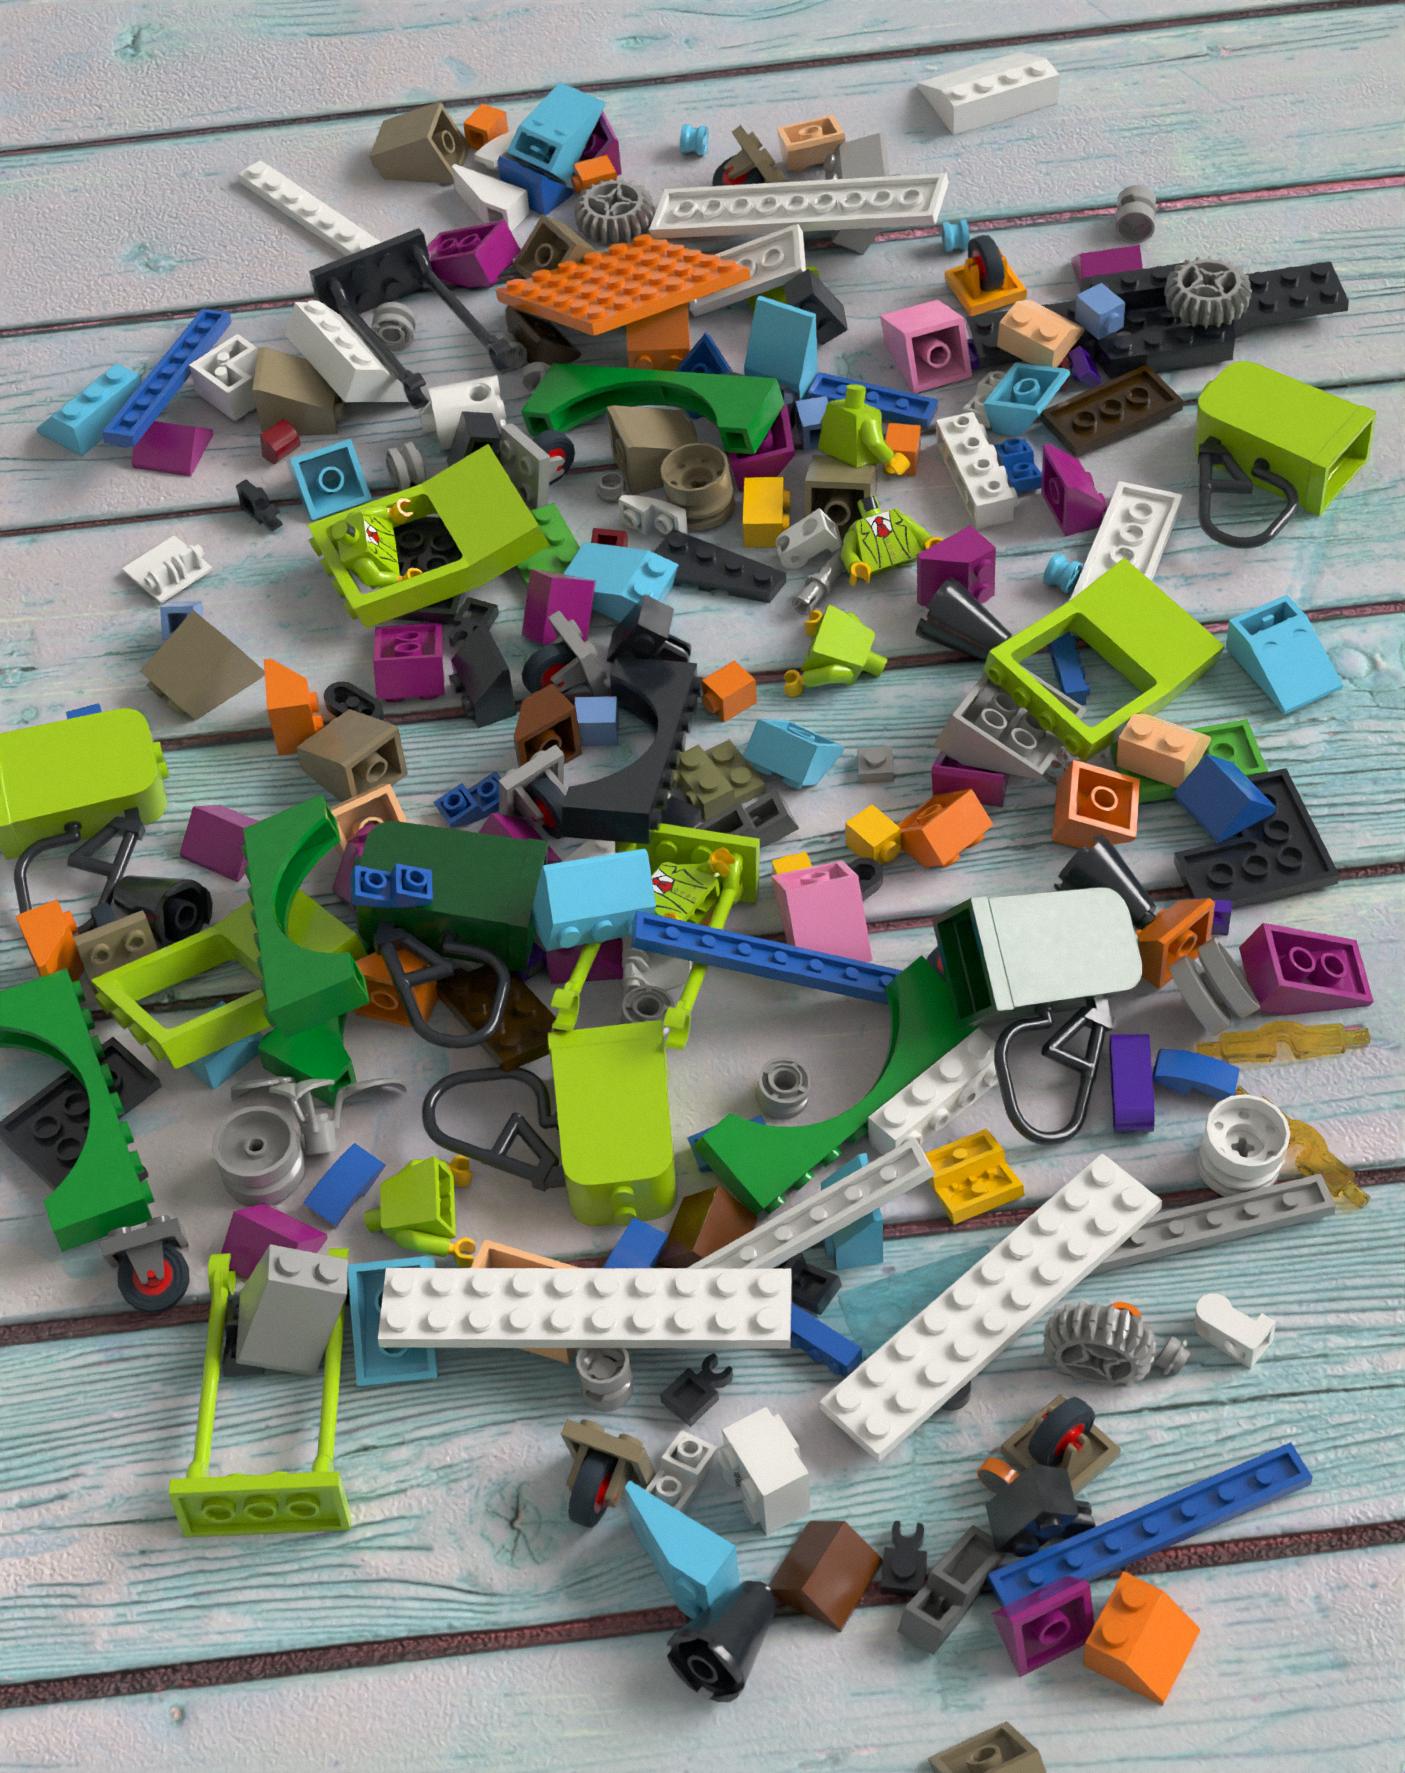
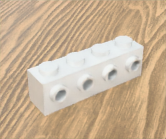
[936,412,1018,530]
[868,1028,998,1155]

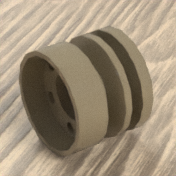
[660,442,736,531]

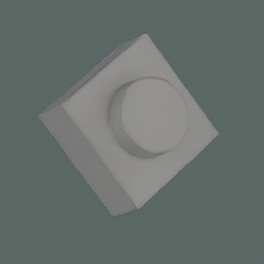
[857,746,894,783]

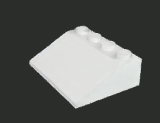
[917,51,1059,135]
[285,300,409,402]

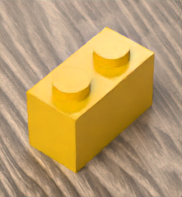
[743,477,791,547]

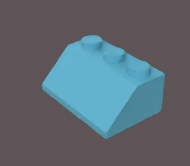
[36,363,141,456]
[530,849,656,951]

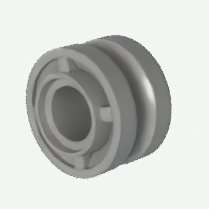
[371,302,416,351]
[386,442,426,491]
[620,985,674,1039]
[756,1057,812,1119]

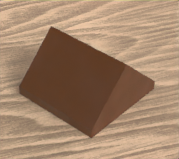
[658,1186,758,1269]
[768,1521,883,1633]

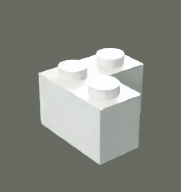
[189,334,258,421]
[720,1407,811,1535]

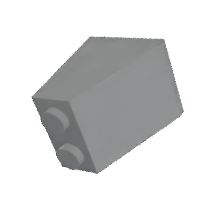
[236,1244,348,1376]

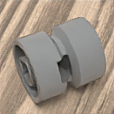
[1115,185,1156,243]
[576,1348,634,1412]

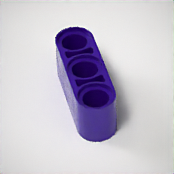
[1109,1034,1155,1132]

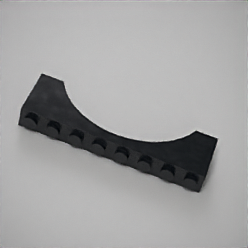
[562,657,703,844]

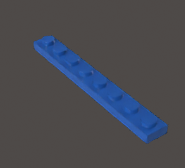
[102,309,231,447]
[631,911,903,1005]
[987,1442,1313,1608]

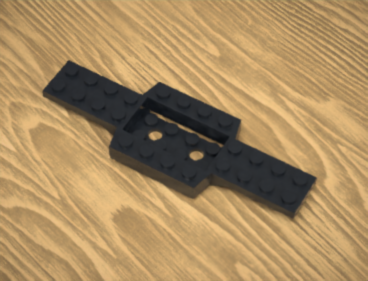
[966,261,1349,379]

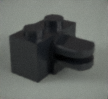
[784,269,848,345]
[447,411,501,467]
[606,594,692,664]
[985,1464,1096,1557]

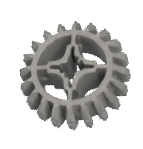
[574,178,654,245]
[1164,256,1251,328]
[1043,1301,1156,1387]

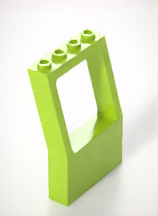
[307,444,550,628]
[983,557,1225,762]
[91,889,368,1069]

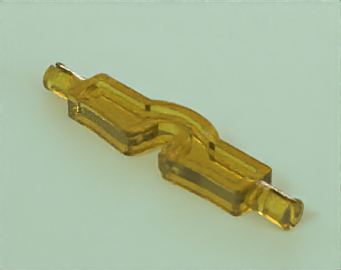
[1196,1021,1370,1063]
[1234,1086,1371,1209]

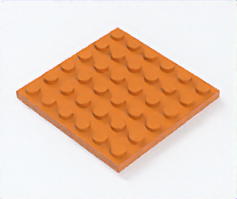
[496,235,750,336]

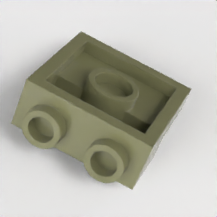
[673,739,766,822]

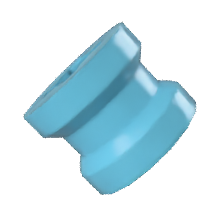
[680,124,709,156]
[941,220,970,253]
[1043,553,1083,594]

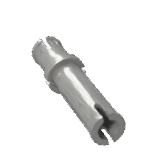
[792,538,846,615]

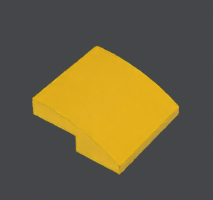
[925,1128,1025,1225]

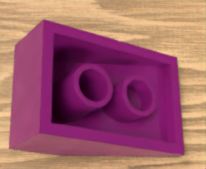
[427,220,521,288]
[373,622,445,703]
[1239,923,1374,1015]

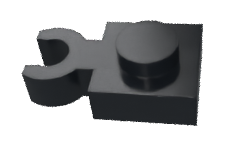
[236,479,283,531]
[448,597,499,647]
[660,1353,733,1427]
[880,1520,927,1597]

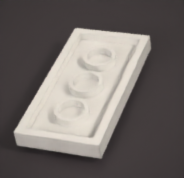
[689,224,806,317]

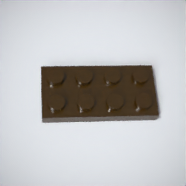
[1040,364,1184,458]
[436,964,565,1073]

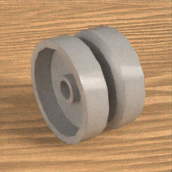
[1169,937,1260,1036]
[212,1106,306,1206]

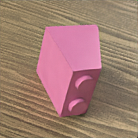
[880,300,973,393]
[771,860,873,962]

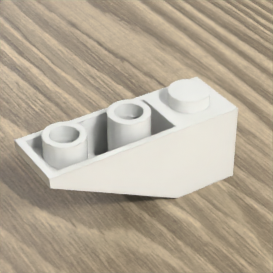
[452,164,530,232]

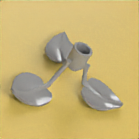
[231,1076,407,1155]

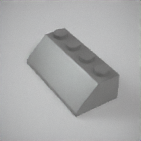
[823,133,890,254]

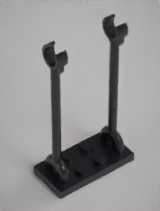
[309,228,516,410]

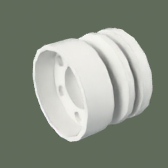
[1196,1094,1290,1197]

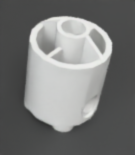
[419,375,506,451]

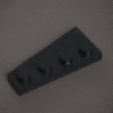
[654,529,786,603]

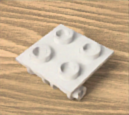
[122,536,213,603]
[622,936,692,997]

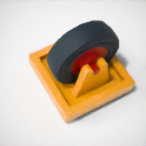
[945,235,1027,316]

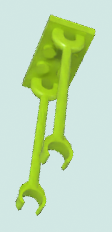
[551,823,760,1050]
[168,1248,352,1538]

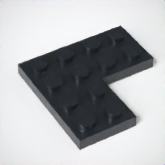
[393,517,466,623]
[1174,768,1339,909]
[0,1037,162,1191]

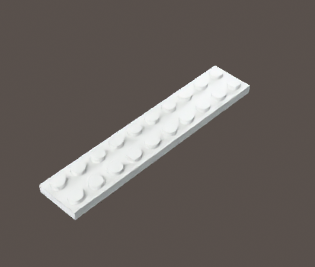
[649,173,949,239]
[820,1153,1162,1462]
[378,1268,792,1349]

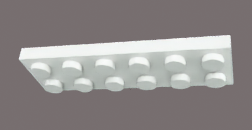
[1070,481,1183,600]

